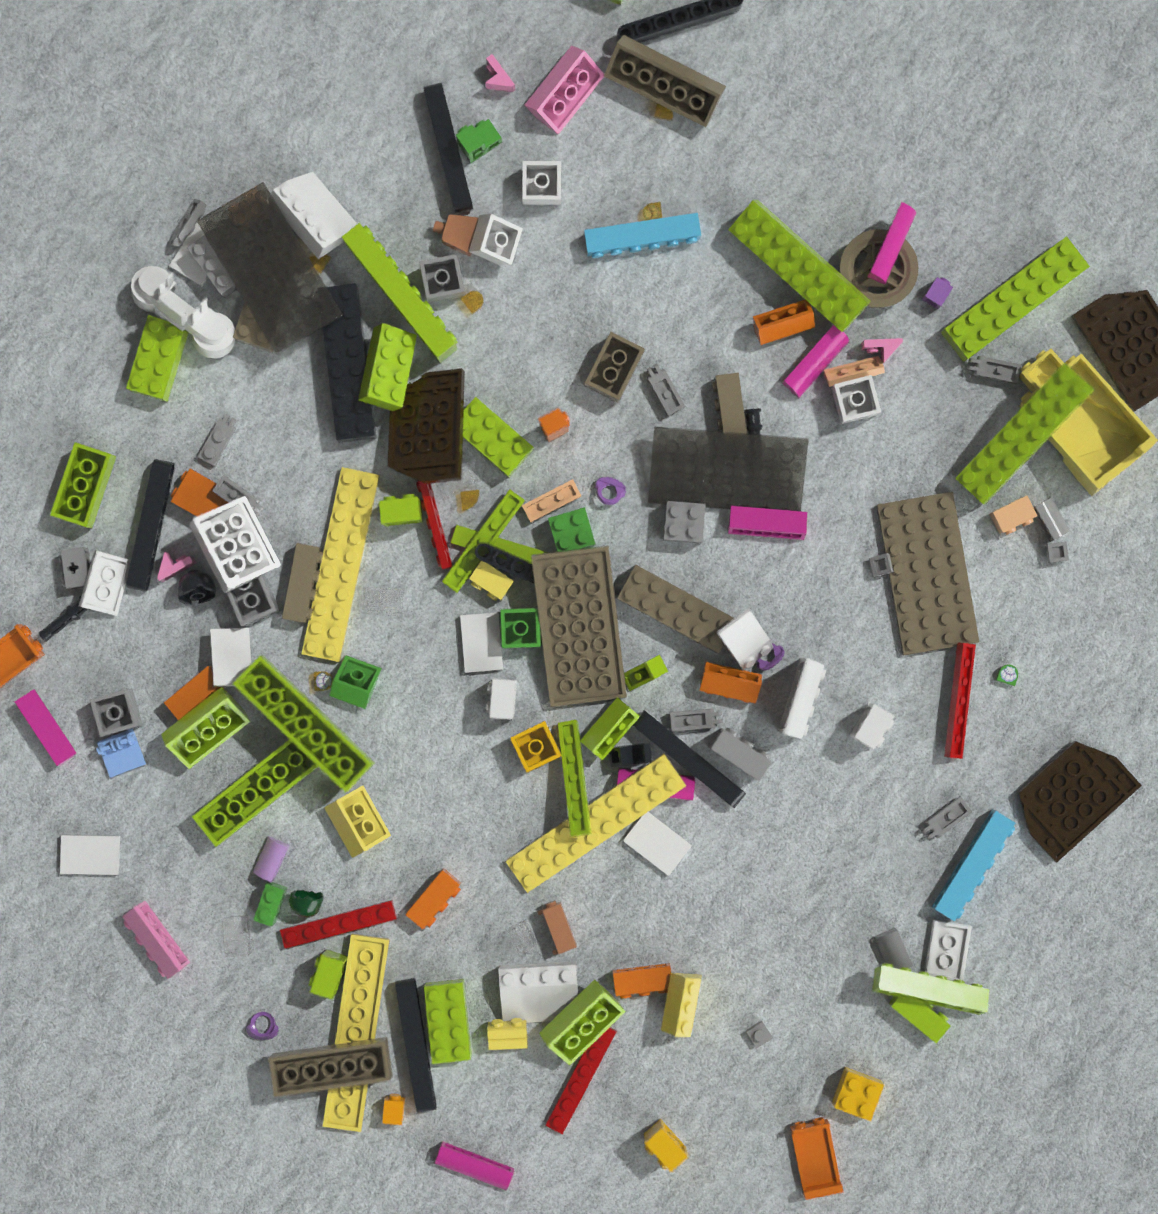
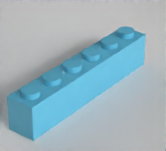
[584,213,701,258]
[931,809,1015,922]

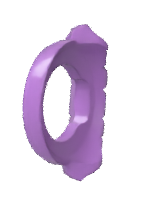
[594,477,626,505]
[757,643,785,671]
[246,1012,279,1040]

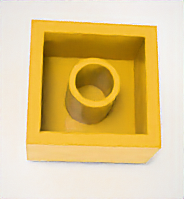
[510,721,562,773]
[832,1067,884,1121]
[644,1118,688,1172]

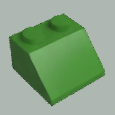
[329,655,382,709]

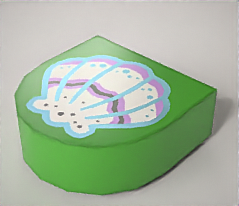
[996,665,1018,686]

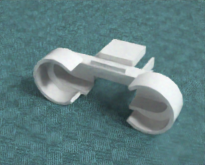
[131,266,235,358]

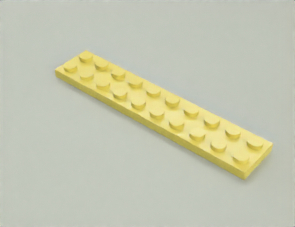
[301,467,380,662]
[506,754,686,893]
[323,934,390,1132]

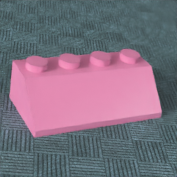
[525,46,604,134]
[122,901,190,979]

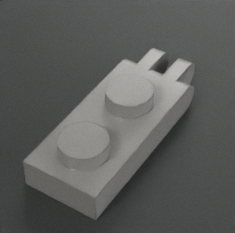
[170,199,207,246]
[967,356,1021,384]
[647,364,685,416]
[197,414,237,467]
[212,475,264,518]
[670,708,723,732]
[921,796,972,840]

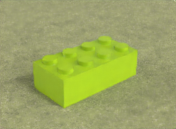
[126,315,189,402]
[358,323,417,411]
[463,397,534,478]
[50,442,117,529]
[161,687,250,769]
[424,979,472,1064]
[539,979,626,1065]

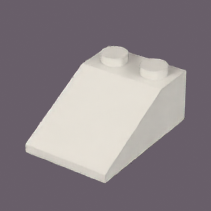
[718,608,774,670]

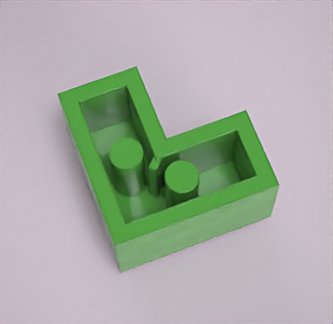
[456,119,502,163]

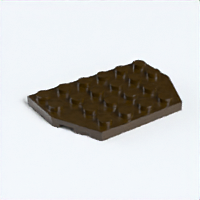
[1071,290,1158,412]
[387,368,465,484]
[1017,741,1142,863]

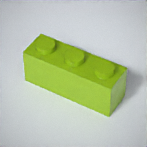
[580,697,640,760]
[889,996,951,1044]

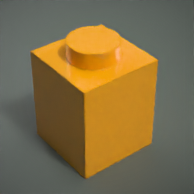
[382,1094,405,1125]

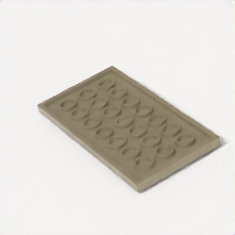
[876,492,979,655]
[531,545,627,707]

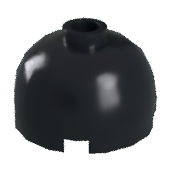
[177,570,216,605]

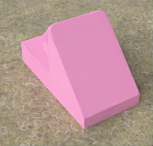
[485,54,515,92]
[861,338,903,364]
[157,552,197,582]

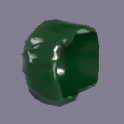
[289,890,324,918]

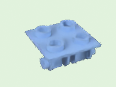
[96,728,146,778]

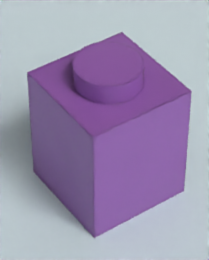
[922,277,953,310]

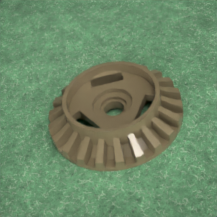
[839,229,919,309]

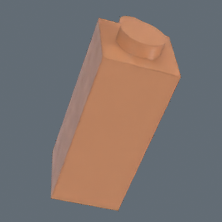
[537,900,577,955]

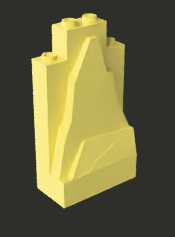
[1019,349,1158,496]

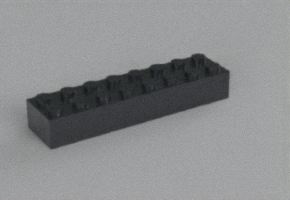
[318,283,377,443]

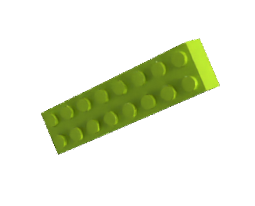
[728,199,871,332]
[342,222,458,363]
[940,236,1090,363]
[955,363,1095,505]
[233,655,375,792]
[192,739,319,847]

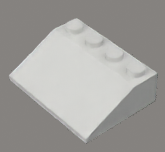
[269,172,357,259]
[189,496,280,594]
[778,658,826,739]
[499,961,578,1023]

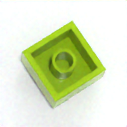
[379,494,423,527]
[308,949,348,999]

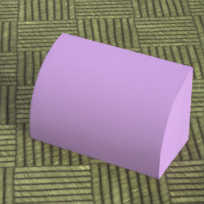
[253,836,289,882]

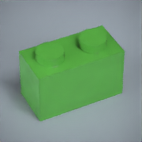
[253,882,288,927]

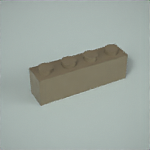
[712,372,749,453]
[282,543,324,623]

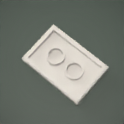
[169,218,232,286]
[79,550,131,616]
[460,612,503,673]
[210,628,251,687]
[623,812,692,876]
[60,835,120,875]
[924,919,972,981]

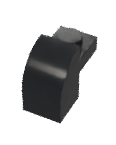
[609,743,652,767]

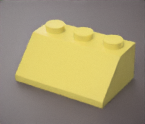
[324,786,391,858]
[661,973,702,1037]

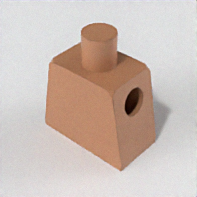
[433,215,479,257]

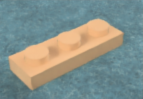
[823,356,885,387]
[522,479,582,523]

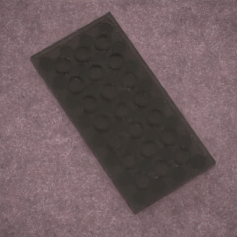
[197,182,343,355]
[648,426,809,511]

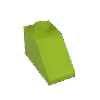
[624,654,668,691]

